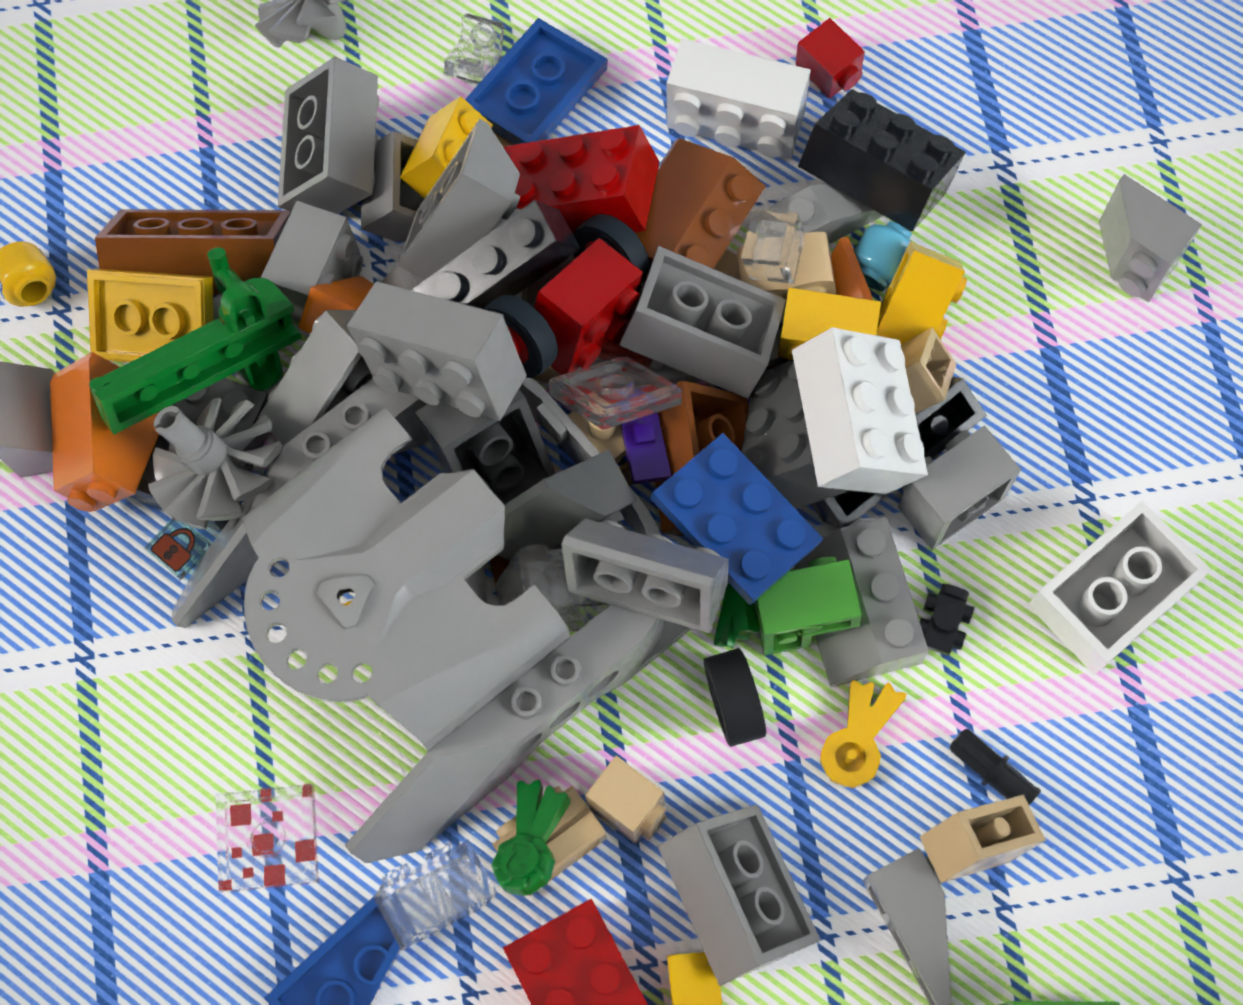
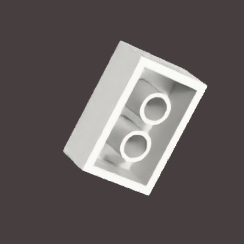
[666,38,811,159]
[792,328,928,494]
[1028,500,1212,675]

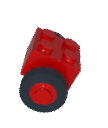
[483,214,649,379]

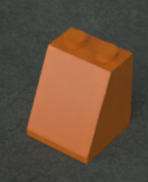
[50,352,160,512]

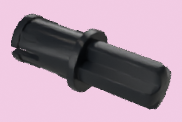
[949,729,1041,805]

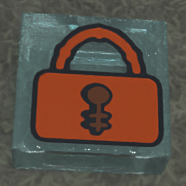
[144,519,211,581]

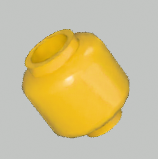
[0,241,56,307]

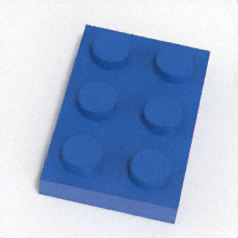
[465,18,608,145]
[650,433,824,606]

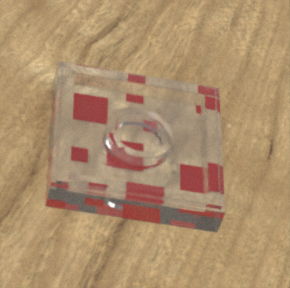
[549,355,682,430]
[215,784,319,893]

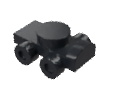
[919,583,975,656]

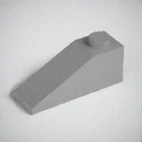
[768,182,884,244]
[862,848,951,1005]

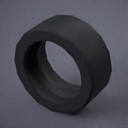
[704,648,767,747]

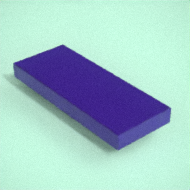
[616,392,672,485]

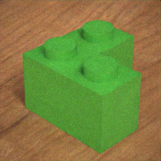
[753,557,862,656]

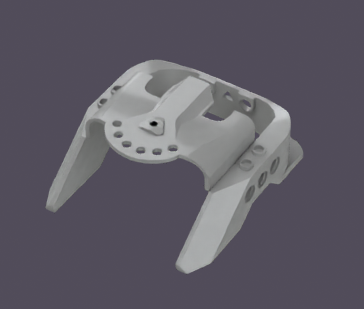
[171,378,693,864]

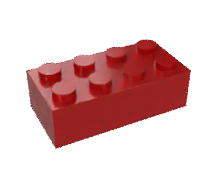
[503,125,660,234]
[503,898,648,1005]

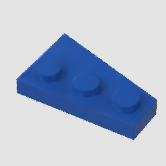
[264,893,412,1005]

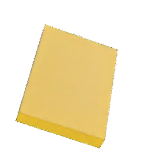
[87,268,214,362]

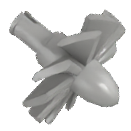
[255,0,347,48]
[148,398,282,529]

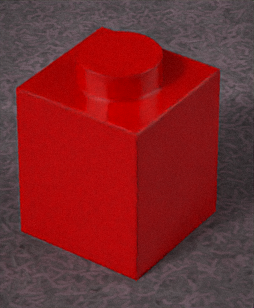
[795,18,865,99]

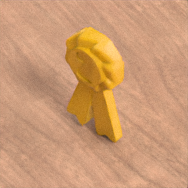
[820,680,907,789]

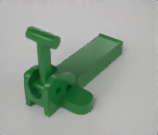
[89,247,302,435]

